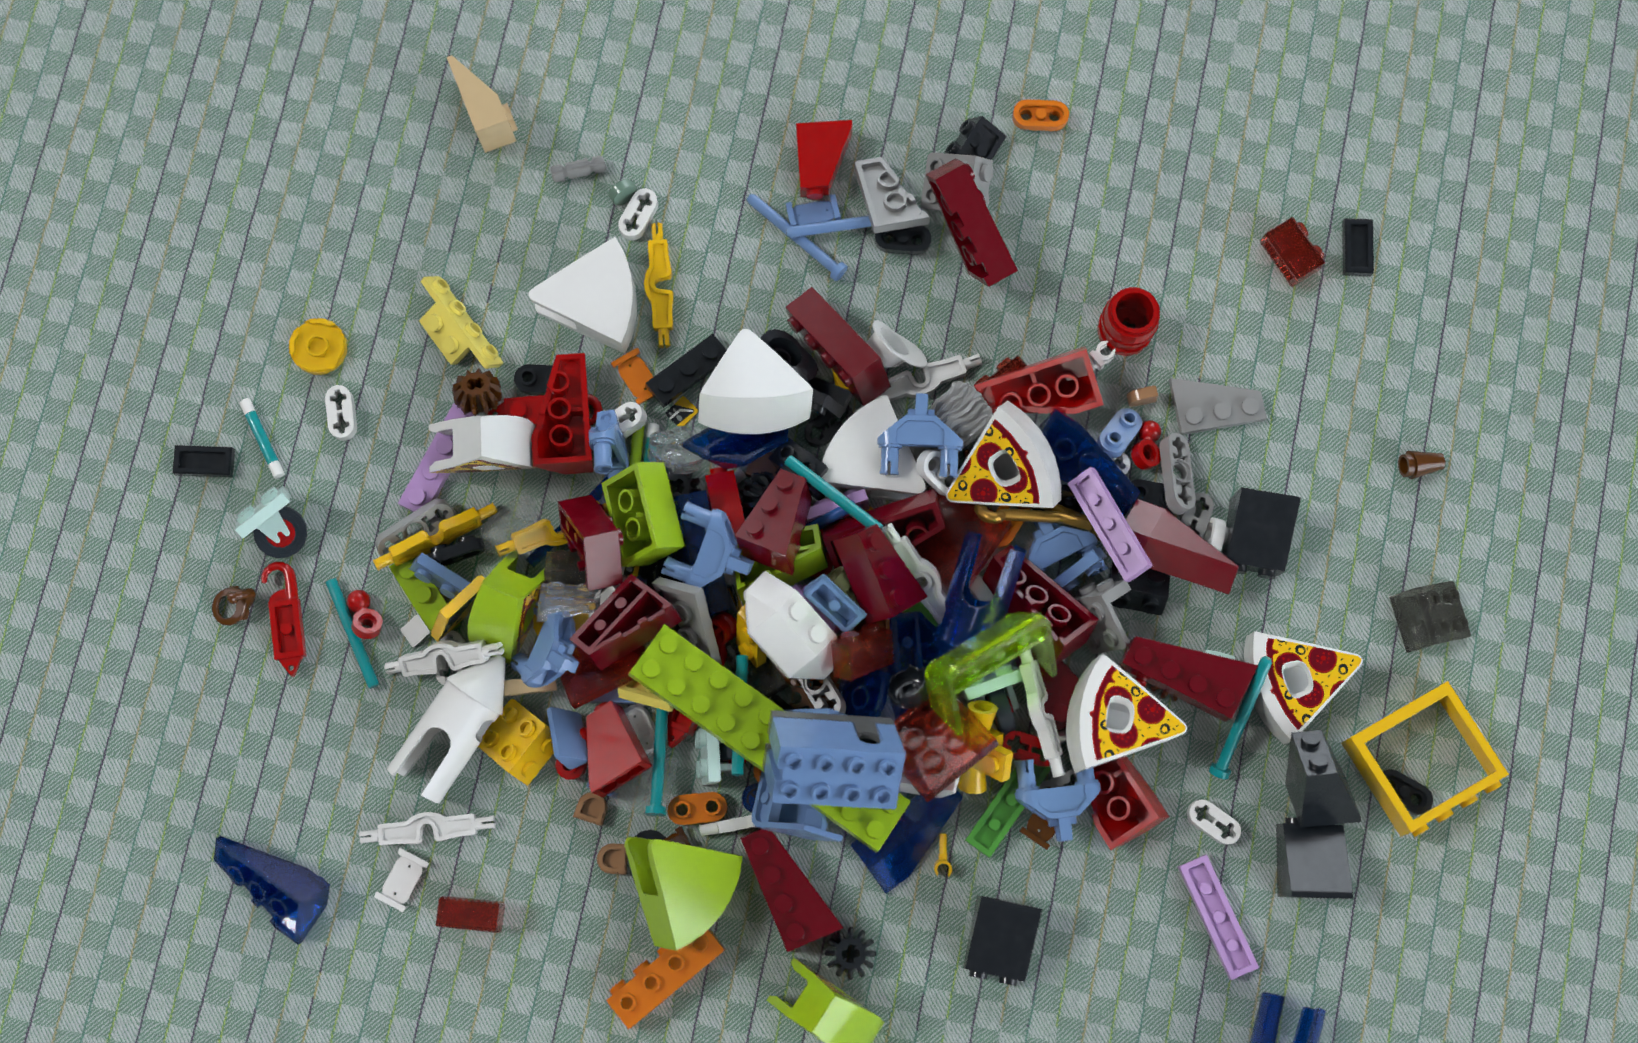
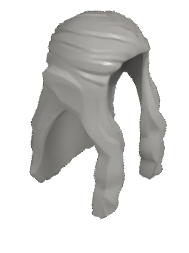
[910,381,993,465]

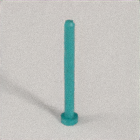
[1209,656,1272,779]
[645,708,668,816]

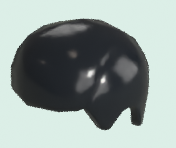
[886,664,932,709]

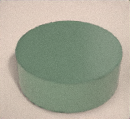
[608,179,638,206]

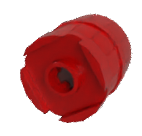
[1097,287,1160,356]

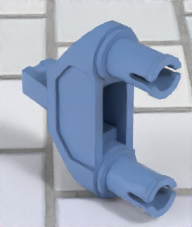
[877,393,963,478]
[589,410,629,479]
[661,501,755,588]
[1026,522,1108,577]
[511,599,579,688]
[1014,759,1101,842]

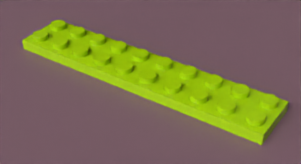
[628,624,911,852]

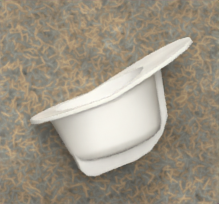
[866,320,927,368]

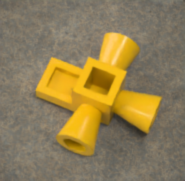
[934,700,1013,794]

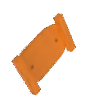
[611,347,654,405]

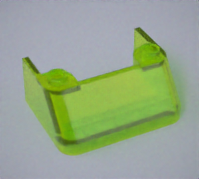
[925,612,1057,736]

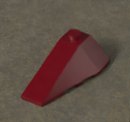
[1126,499,1240,594]

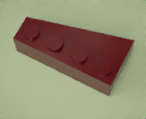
[982,545,1099,668]
[1118,636,1258,722]
[740,829,843,952]

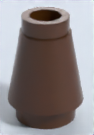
[1398,451,1445,479]

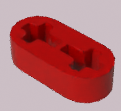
[1002,731,1050,768]

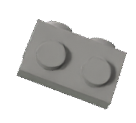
[921,152,993,211]
[1074,578,1131,654]

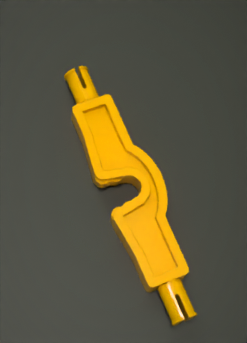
[644,223,674,348]
[495,501,609,557]
[373,502,498,571]

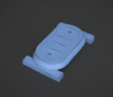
[785,194,841,226]

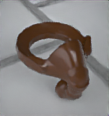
[212,586,256,626]

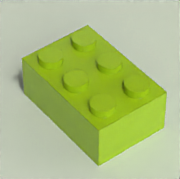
[601,462,685,567]

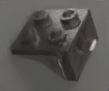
[1389,581,1471,653]

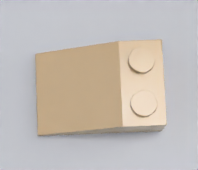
[447,55,518,153]

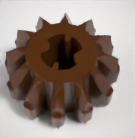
[452,368,502,416]

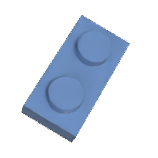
[1053,547,1107,593]
[409,553,470,599]

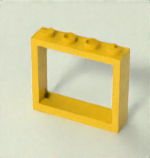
[1341,681,1509,837]

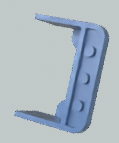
[752,708,847,842]

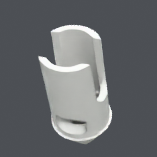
[387,655,505,803]

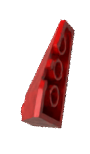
[974,346,1104,414]
[531,353,594,474]
[1091,756,1169,850]

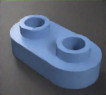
[1097,408,1142,458]

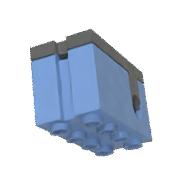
[763,710,906,809]

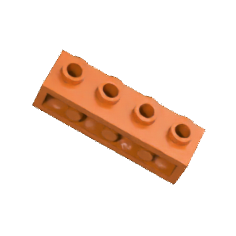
[606,928,726,1030]

